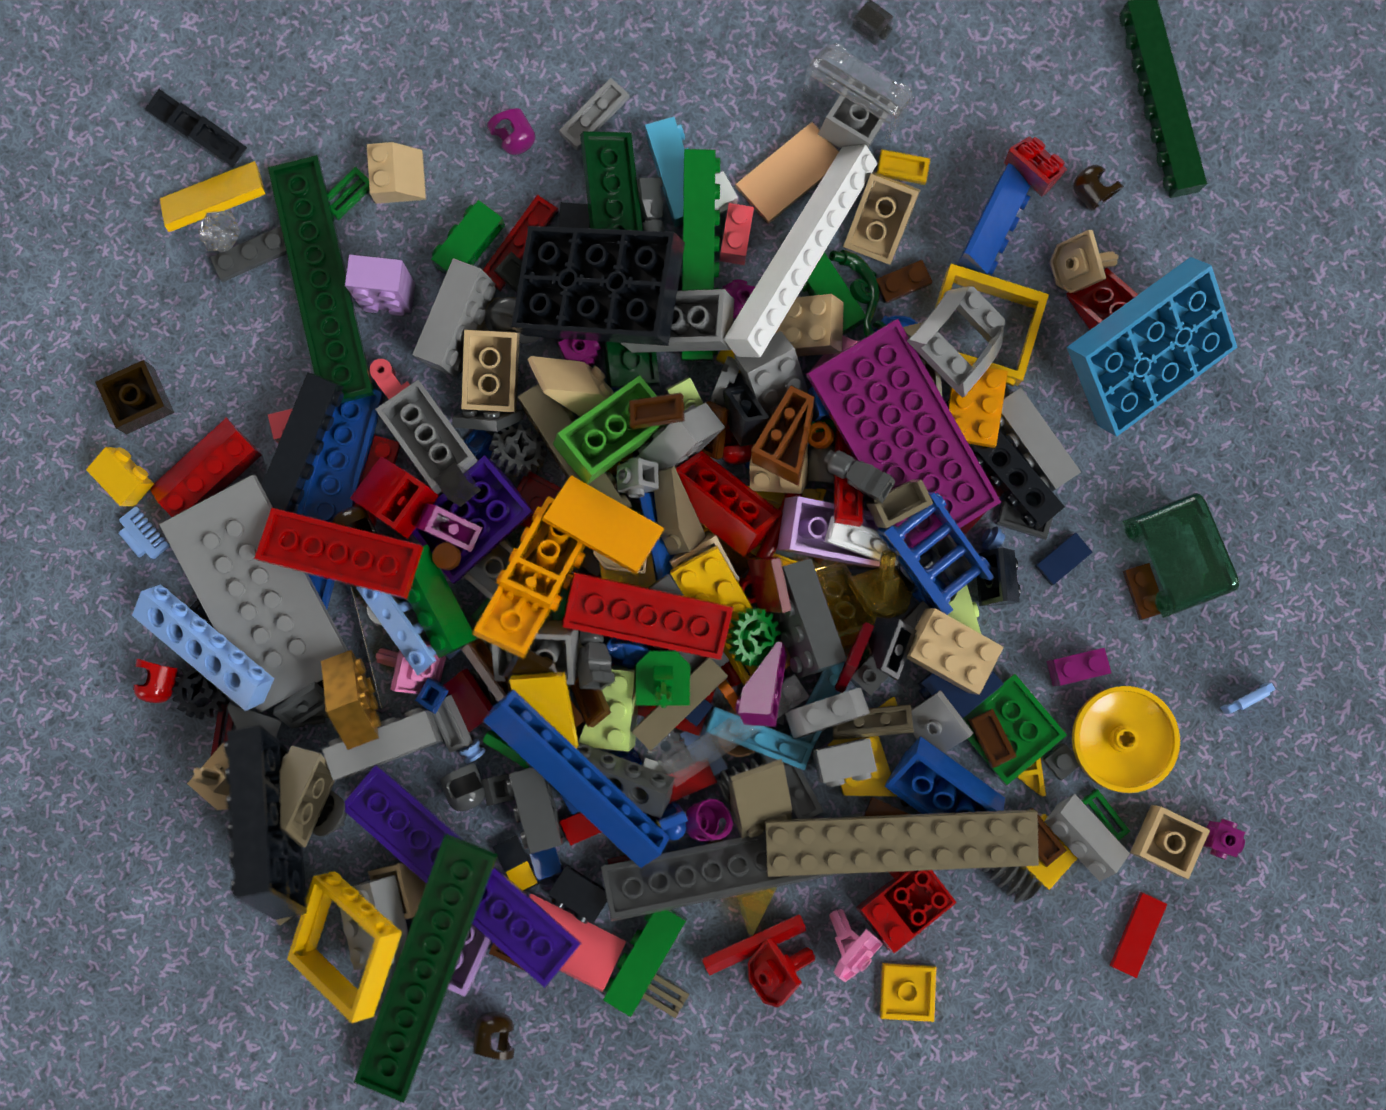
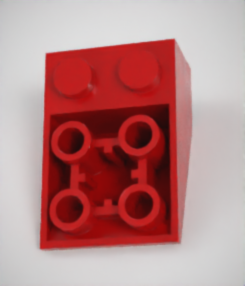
[1004,136,1067,197]
[350,456,439,539]
[856,870,957,954]

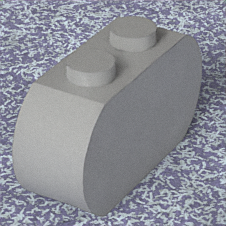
[785,688,870,739]

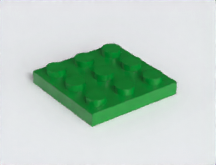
[962,674,1067,786]

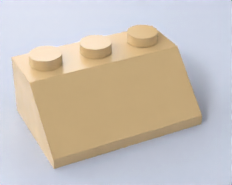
[461,330,520,412]

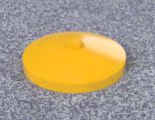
[1072,686,1180,793]

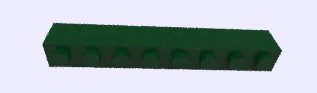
[1119,0,1207,198]

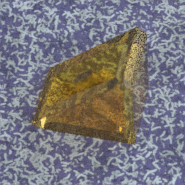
[736,887,777,936]

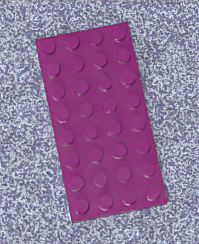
[806,319,1001,548]

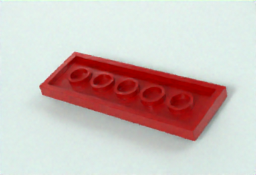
[254,508,423,599]
[562,572,733,660]

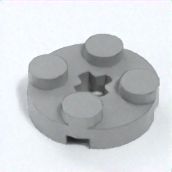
[710,356,739,407]

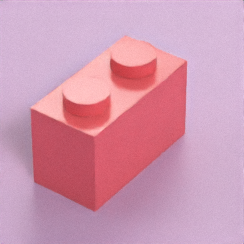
[720,203,754,265]

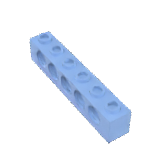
[132,584,274,711]

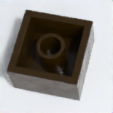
[95,360,174,434]

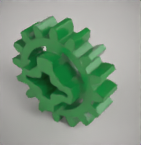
[726,608,781,666]

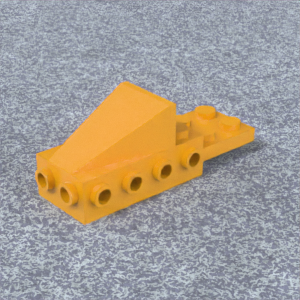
[473,497,586,659]

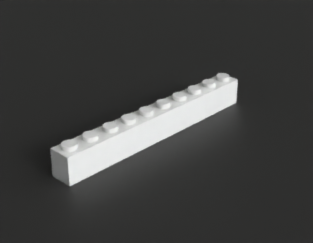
[724,145,878,357]

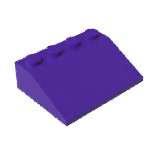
[412,455,534,584]

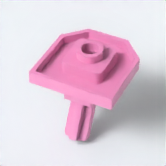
[375,640,446,694]
[829,909,883,982]

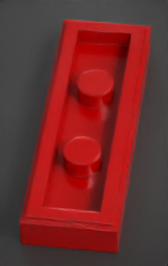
[1110,892,1167,978]

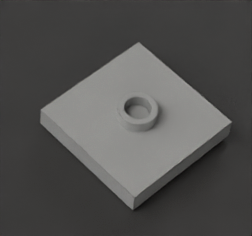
[912,690,973,753]

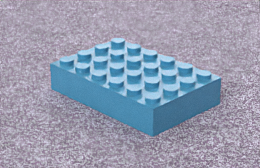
[1066,257,1237,437]

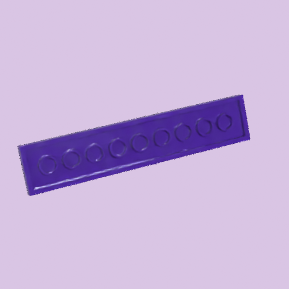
[344,765,582,988]

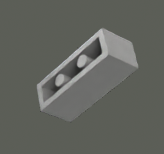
[1044,794,1130,882]

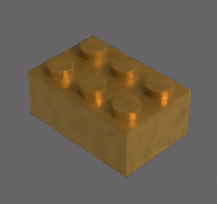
[321,650,381,750]

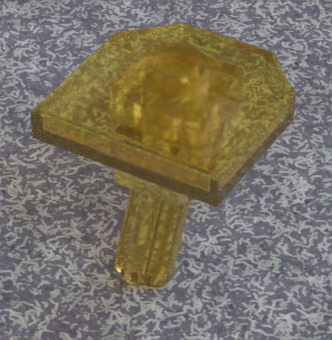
[847,550,912,618]

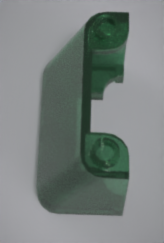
[1122,493,1239,618]

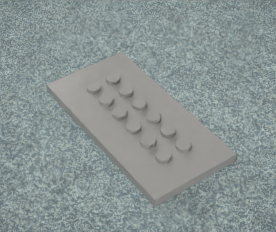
[159,475,348,713]

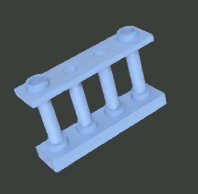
[356,587,462,676]

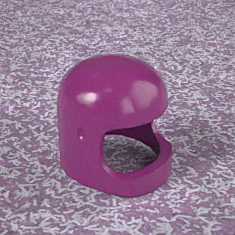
[487,108,535,155]
[685,799,733,841]

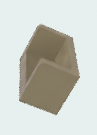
[866,479,933,528]

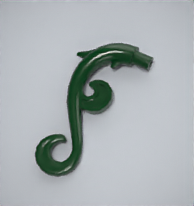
[829,250,886,337]

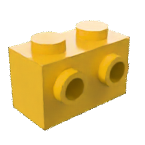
[86,447,154,506]

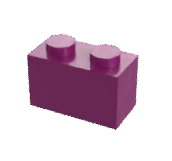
[1046,648,1111,687]

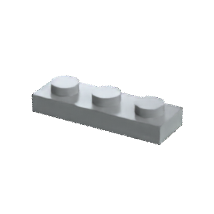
[559,78,629,151]

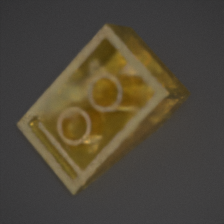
[815,562,876,649]

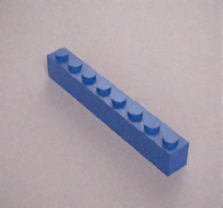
[483,690,670,868]

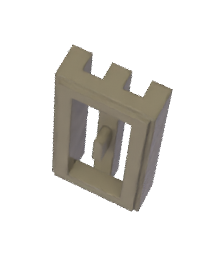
[642,973,689,1019]

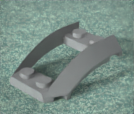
[907,286,1005,398]

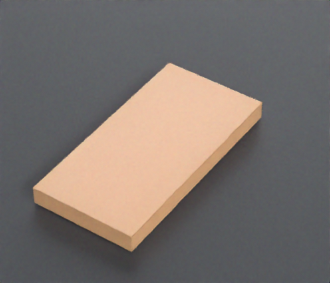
[736,122,839,224]

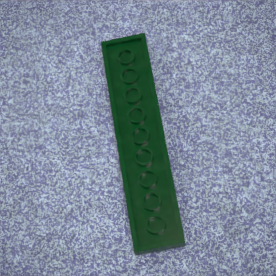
[580,131,660,388]
[268,155,374,403]
[354,834,498,1103]

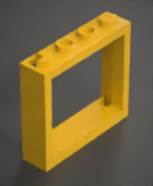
[935,264,1049,387]
[287,872,402,1023]

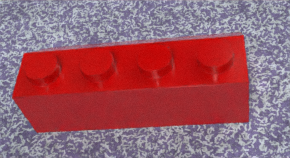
[150,417,262,517]
[676,451,783,556]

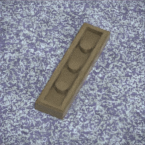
[632,657,728,751]

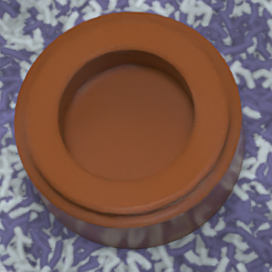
[432,542,461,571]

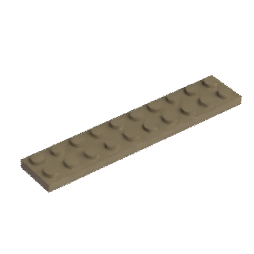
[765,810,1039,877]

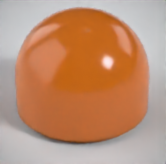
[808,422,834,449]

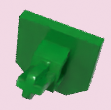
[635,650,690,708]

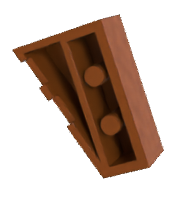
[751,385,814,486]

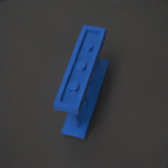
[876,492,994,615]

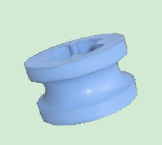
[459,739,486,764]

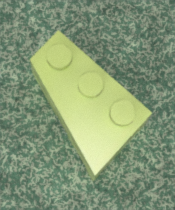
[578,665,638,752]

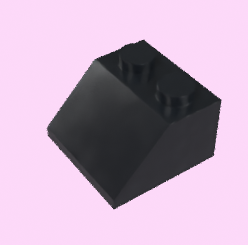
[977,548,1021,606]

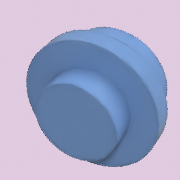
[981,526,1005,551]

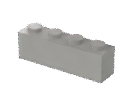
[999,388,1081,492]

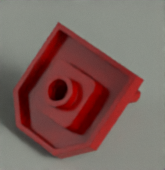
[747,938,816,1007]

